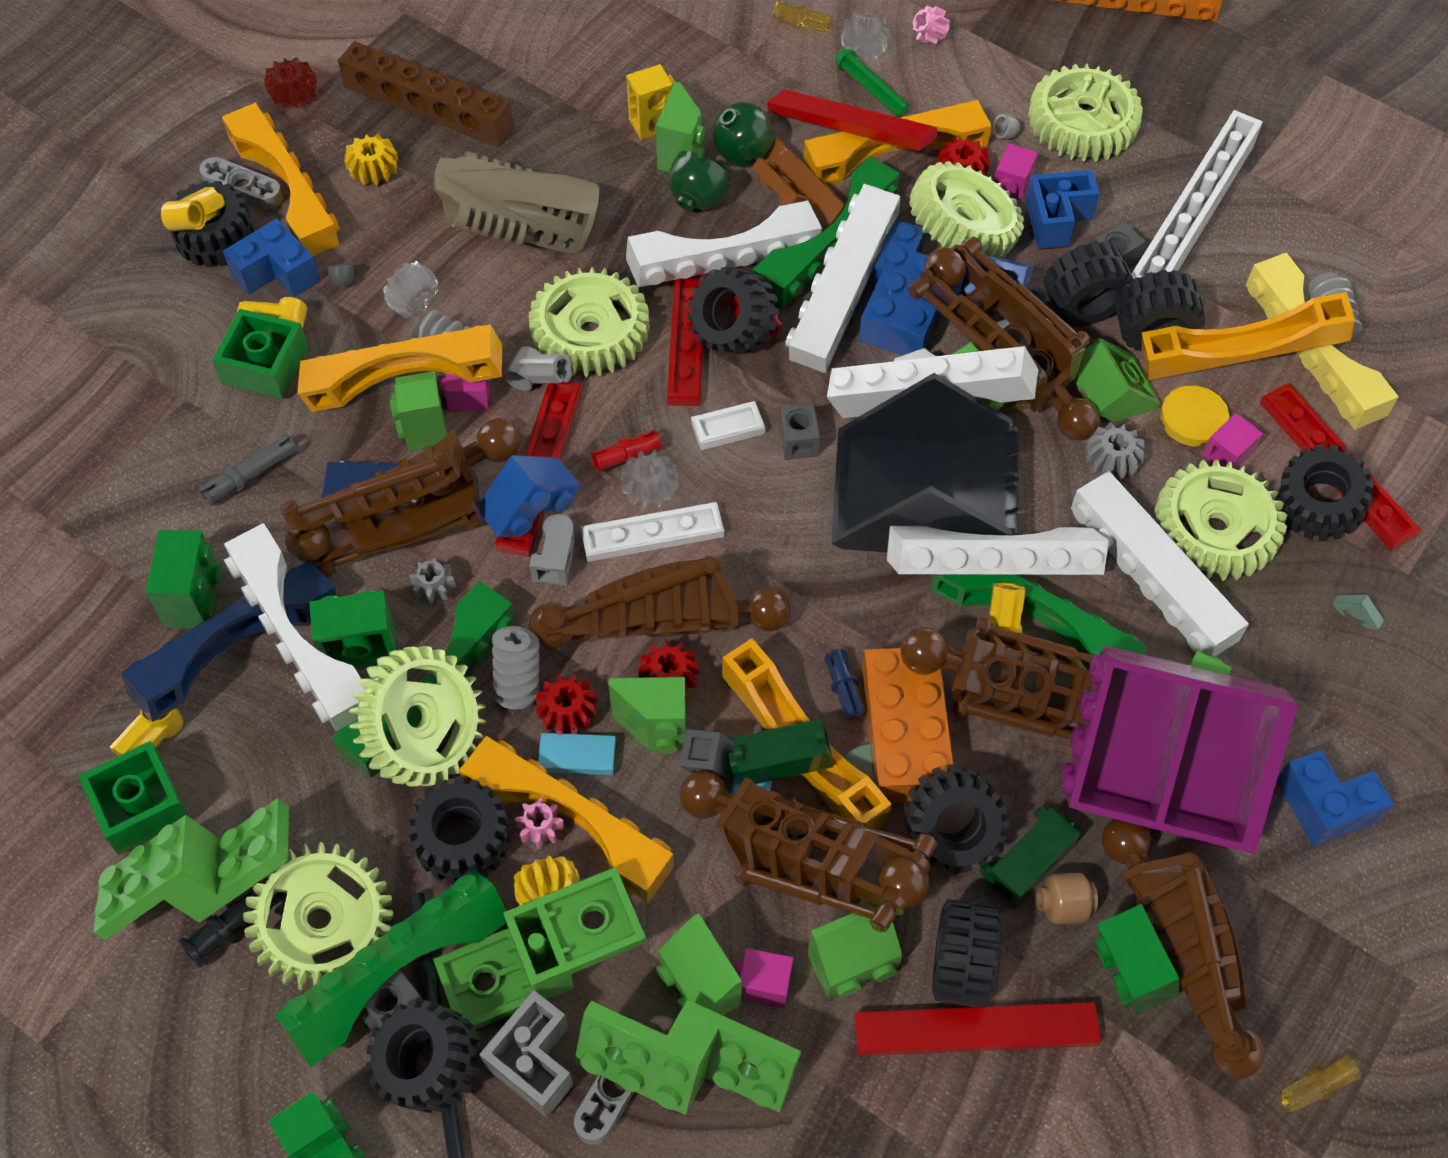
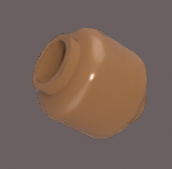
[1036,873,1098,925]

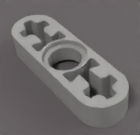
[199,157,283,210]
[574,1048,634,1145]

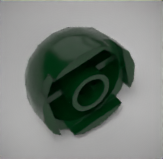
[712,102,775,167]
[668,151,732,212]

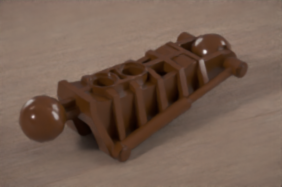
[908,237,1100,441]
[280,418,521,578]
[529,556,791,648]
[900,618,1092,740]
[680,770,938,933]
[1101,819,1265,1079]

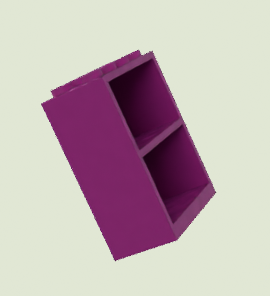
[1060,645,1298,854]

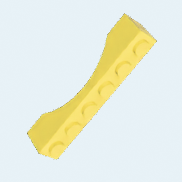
[1246,252,1399,430]

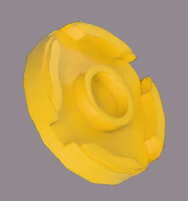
[1160,385,1230,447]

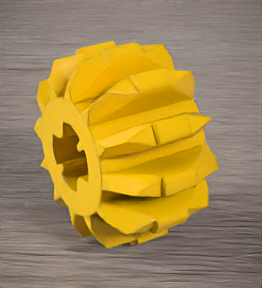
[344,134,398,186]
[514,856,580,906]

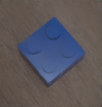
[859,269,941,356]

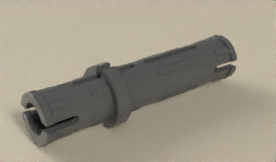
[198,434,298,506]

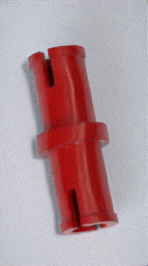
[591,429,662,472]

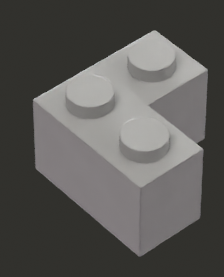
[479,990,573,1118]

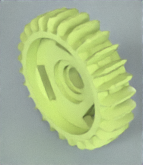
[1028,64,1143,162]
[909,161,1024,258]
[529,267,650,378]
[1154,459,1287,581]
[349,646,486,787]
[243,842,393,990]

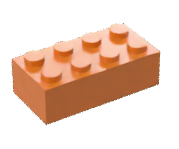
[862,648,953,803]

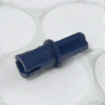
[824,649,865,720]

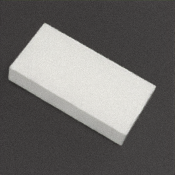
[691,401,765,450]

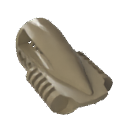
[433,151,599,254]

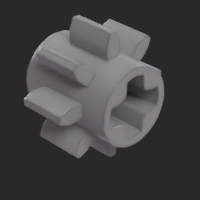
[409,558,456,605]

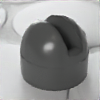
[327,263,354,287]

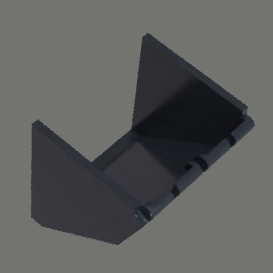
[831,373,1019,552]

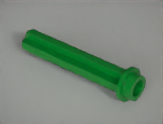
[835,48,909,118]

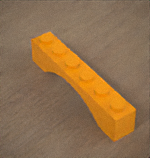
[803,100,991,186]
[222,102,340,257]
[1141,292,1355,381]
[298,324,502,412]
[722,638,892,829]
[459,736,674,904]

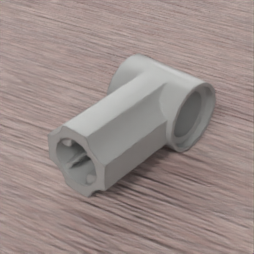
[505,346,572,391]

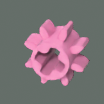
[913,5,950,45]
[515,798,564,849]

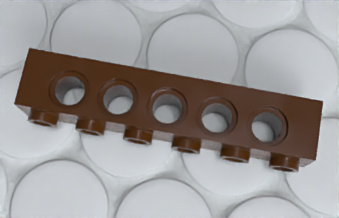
[338,41,514,148]

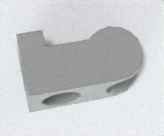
[529,514,575,586]

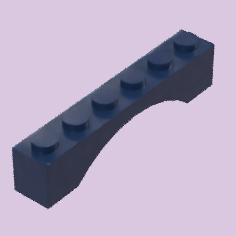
[121,561,336,722]

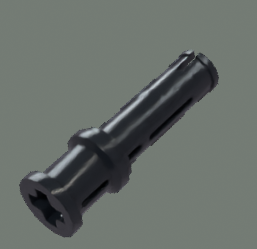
[178,870,285,968]

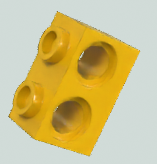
[626,64,674,140]

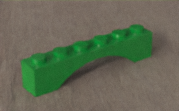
[753,156,900,309]
[931,574,1147,671]
[332,581,516,778]
[274,870,507,1067]

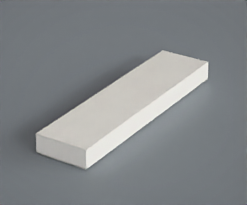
[581,502,724,562]

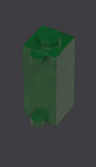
[729,718,834,784]
[979,807,1081,909]

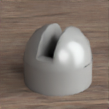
[993,114,1020,140]

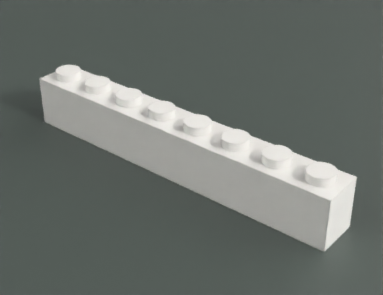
[1132,110,1263,279]

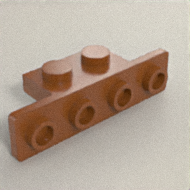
[752,135,846,229]

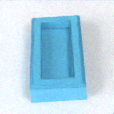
[538,733,616,775]

